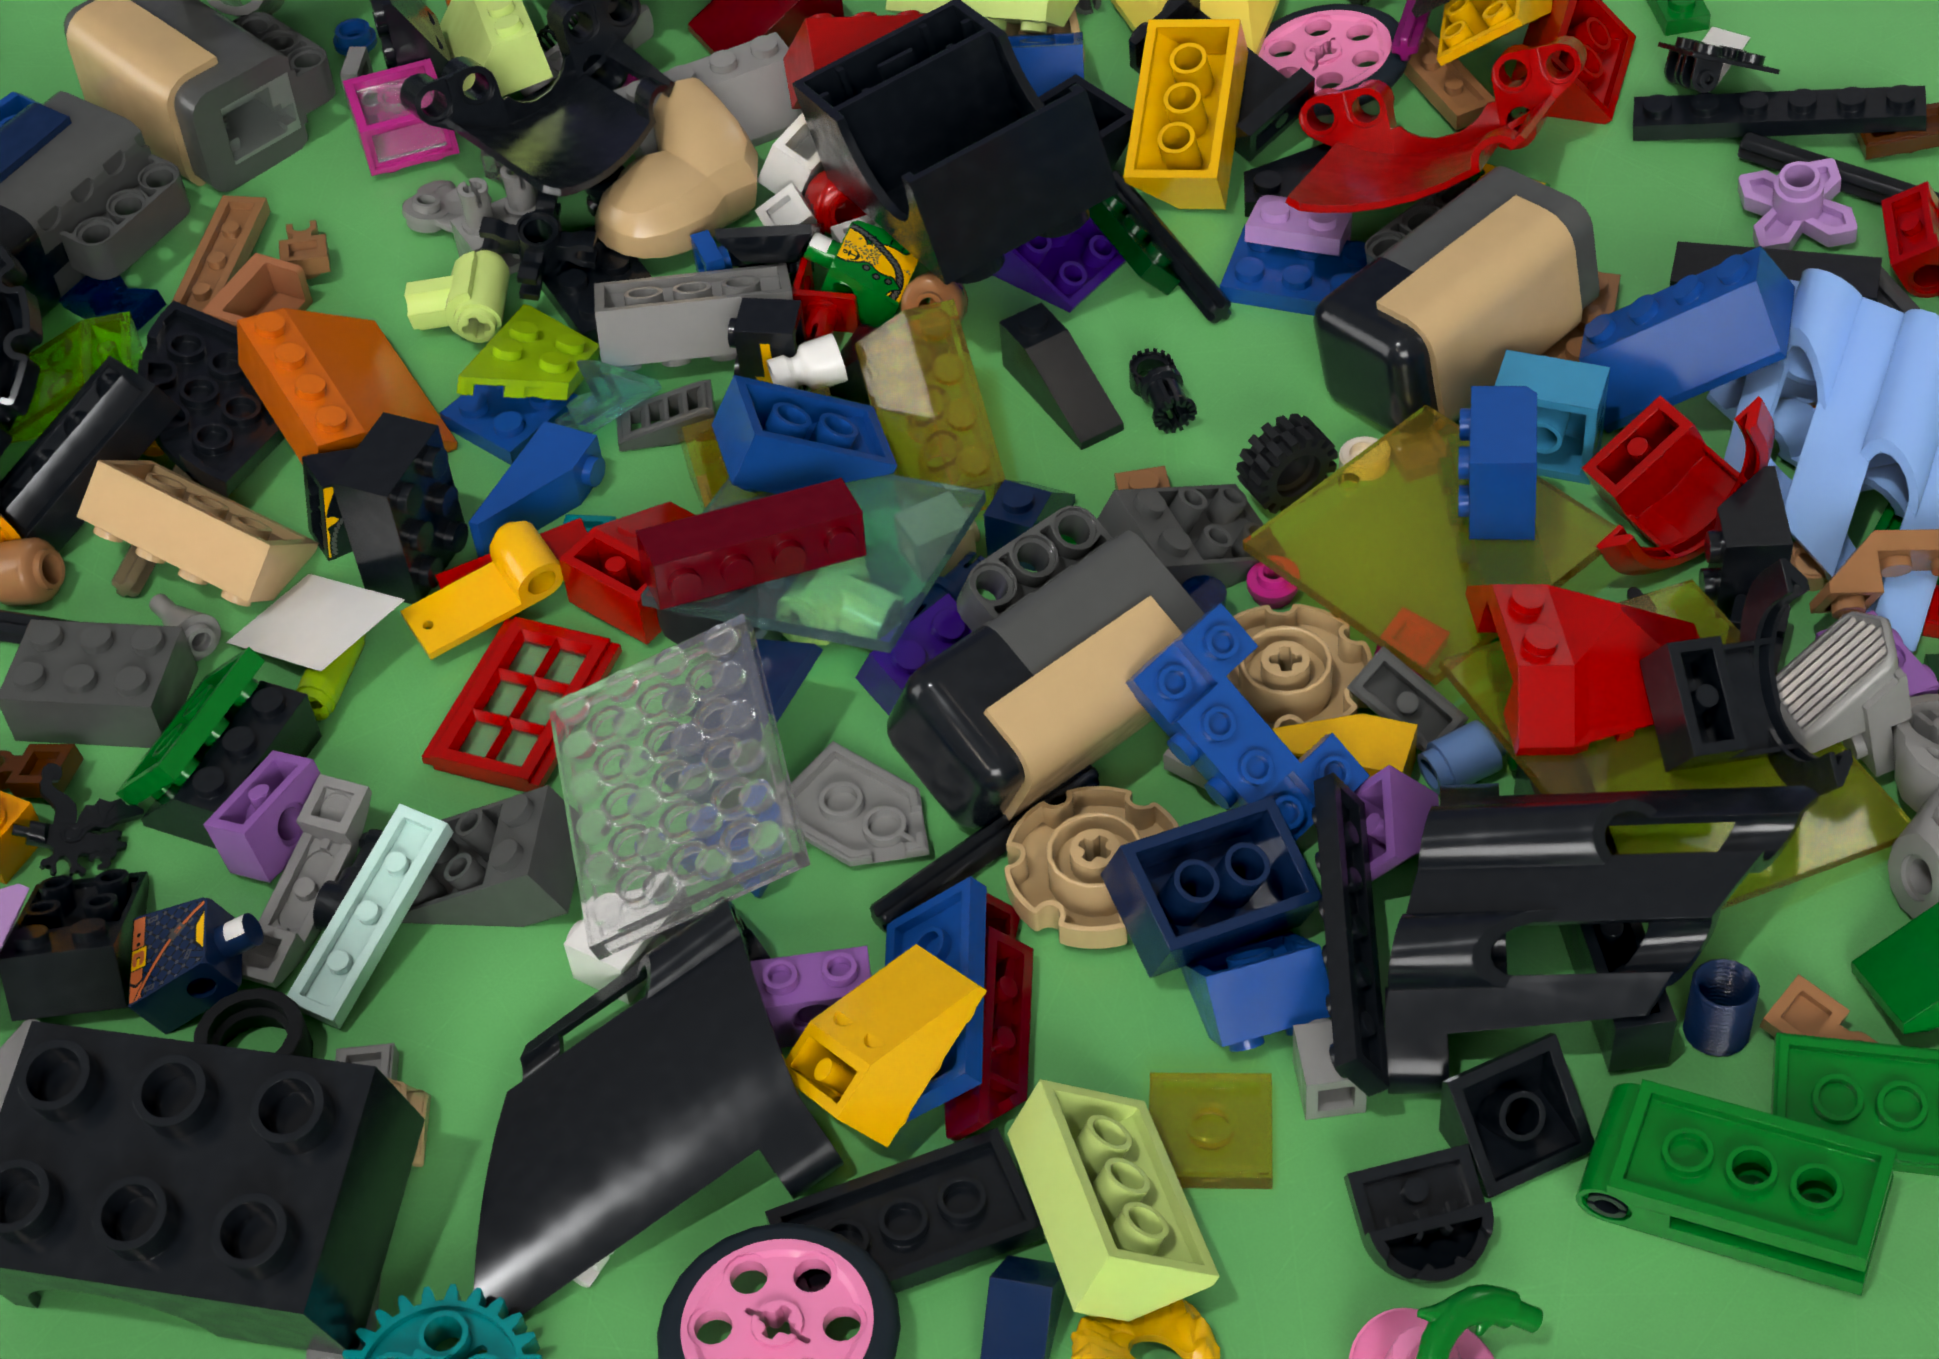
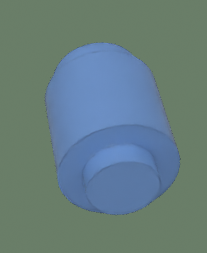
[1417,720,1506,795]

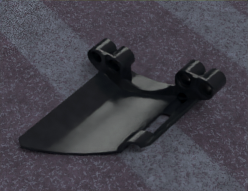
[400,0,675,197]
[473,892,844,1317]

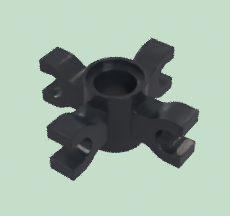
[479,190,599,301]

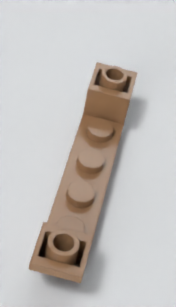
[1809,529,1939,619]

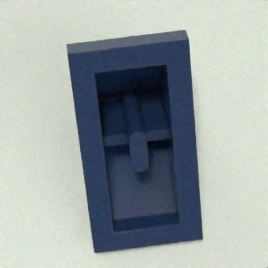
[980,1255,1066,1359]

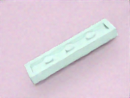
[287,803,454,1029]

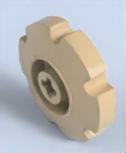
[1226,604,1373,728]
[1004,786,1179,949]

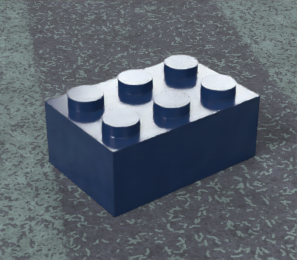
[1101,796,1322,978]

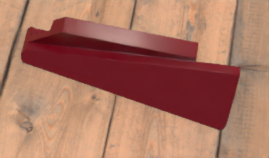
[944,893,1034,1141]

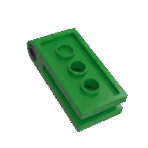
[1576,1079,1898,1296]

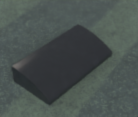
[0,355,182,553]

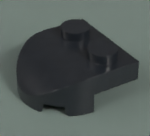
[1344,1144,1494,1283]

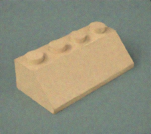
[77,460,319,607]

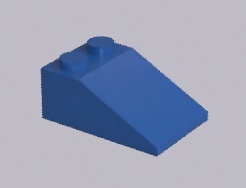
[712,375,897,494]

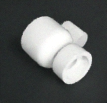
[766,333,848,391]

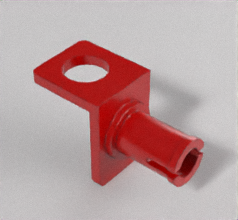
[792,257,860,341]

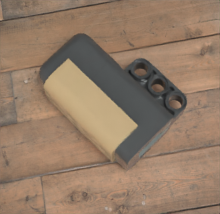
[64,0,336,192]

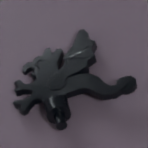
[11,763,144,878]

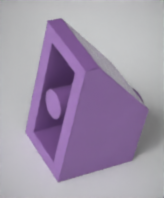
[1354,765,1439,881]

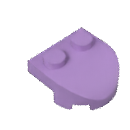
[1245,195,1353,256]

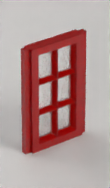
[421,616,622,792]

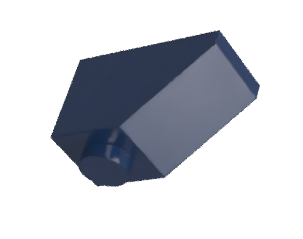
[983,480,1075,571]

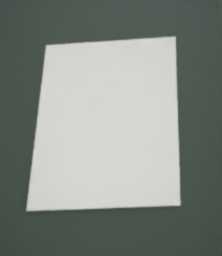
[226,574,405,672]

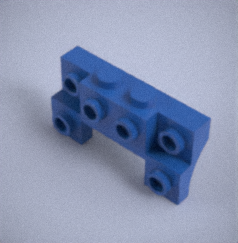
[1126,603,1370,841]

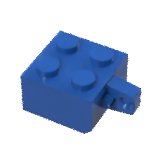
[1458,386,1537,540]

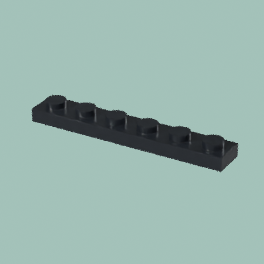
[1633,85,1927,141]
[1312,772,1390,1097]

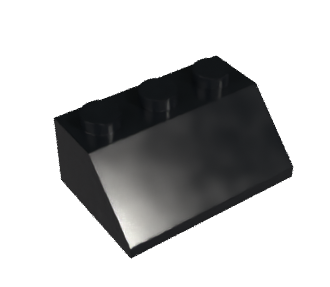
[141,681,322,849]

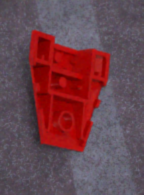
[1465,584,1700,756]

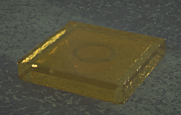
[1149,1072,1272,1189]

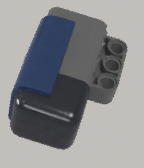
[0,91,191,318]

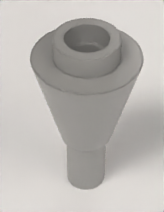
[149,594,221,661]

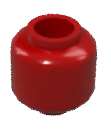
[805,170,867,234]

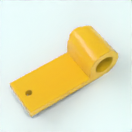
[400,521,564,660]

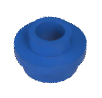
[333,18,377,56]

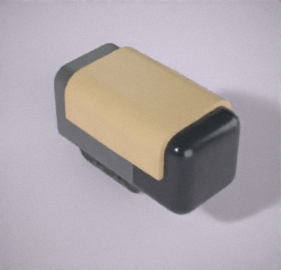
[1313,166,1600,438]
[887,506,1205,829]

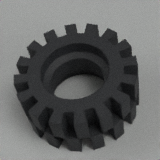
[1236,414,1338,514]

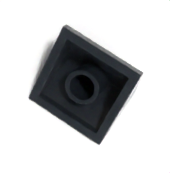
[1439,1033,1594,1198]

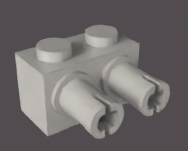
[450,165,562,275]

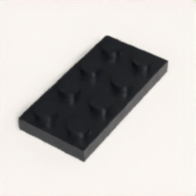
[765,1128,1044,1293]

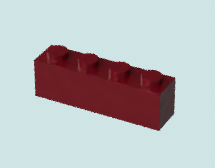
[636,478,866,610]

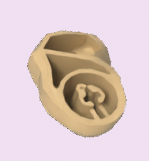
[595,77,758,259]

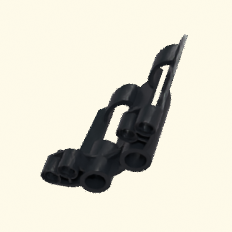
[1384,783,1820,1094]

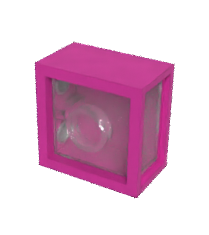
[343,58,460,176]

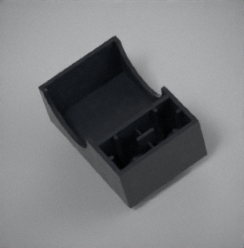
[792,0,1119,285]
[0,1021,425,1355]

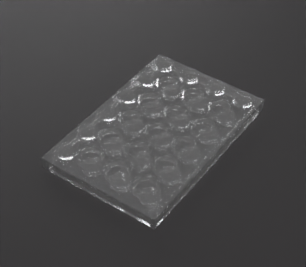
[548,613,810,960]

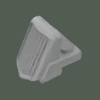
[1775,611,1913,777]

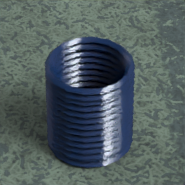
[1683,958,1760,1057]

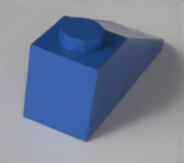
[468,421,605,558]

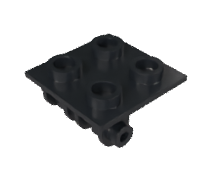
[1658,36,1780,93]

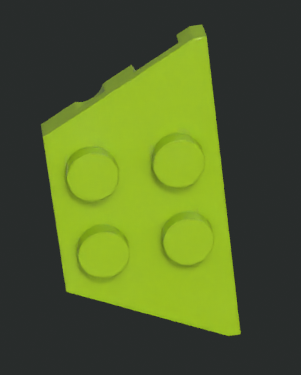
[457,304,600,401]

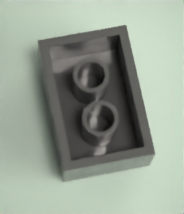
[0,619,198,748]

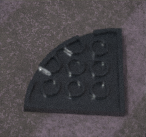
[138,300,285,497]

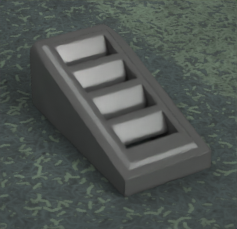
[616,379,716,451]

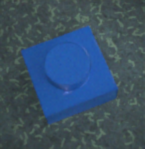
[690,230,732,272]

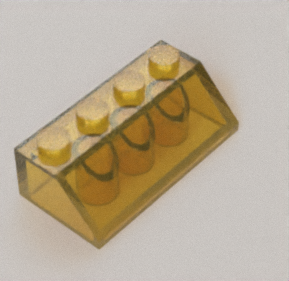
[855,299,1006,517]

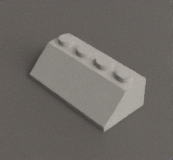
[613,32,802,158]
[594,263,793,372]

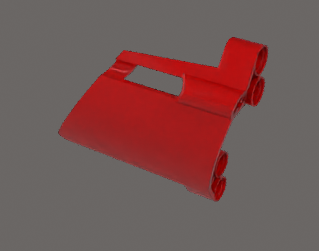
[1285,35,1587,213]

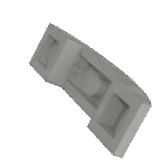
[242,774,372,988]

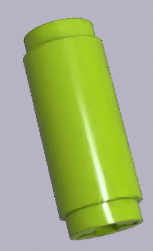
[295,634,366,721]

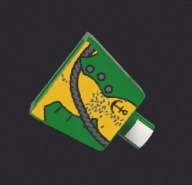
[803,220,919,329]

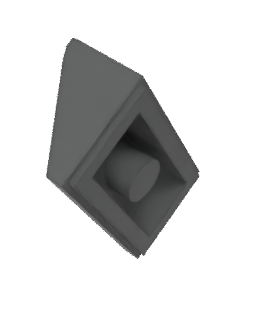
[1347,646,1469,752]

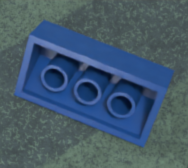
[1579,246,1795,433]

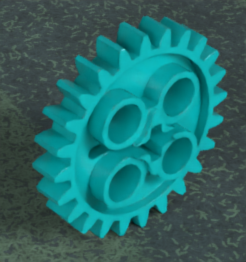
[342,1284,543,1359]

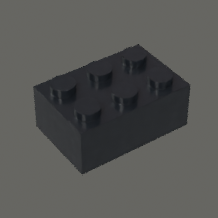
[331,412,468,604]

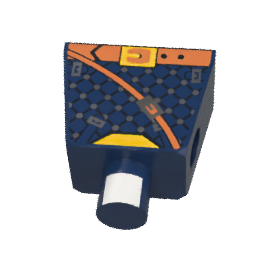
[128,897,264,1034]

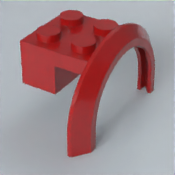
[1582,395,1775,576]

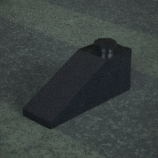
[999,302,1124,450]

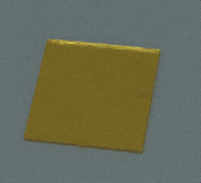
[1243,405,1617,686]

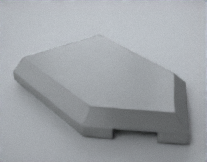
[769,741,929,867]

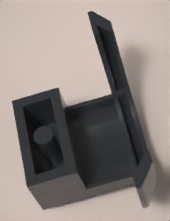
[1639,558,1853,796]

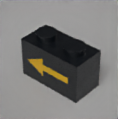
[728,298,809,391]

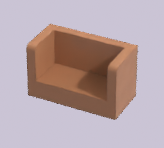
[201,253,313,327]

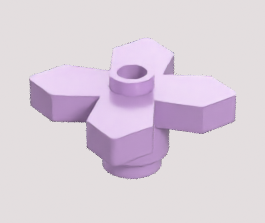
[1738,158,1858,250]

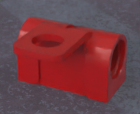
[1881,181,1939,298]

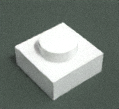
[754,182,817,226]

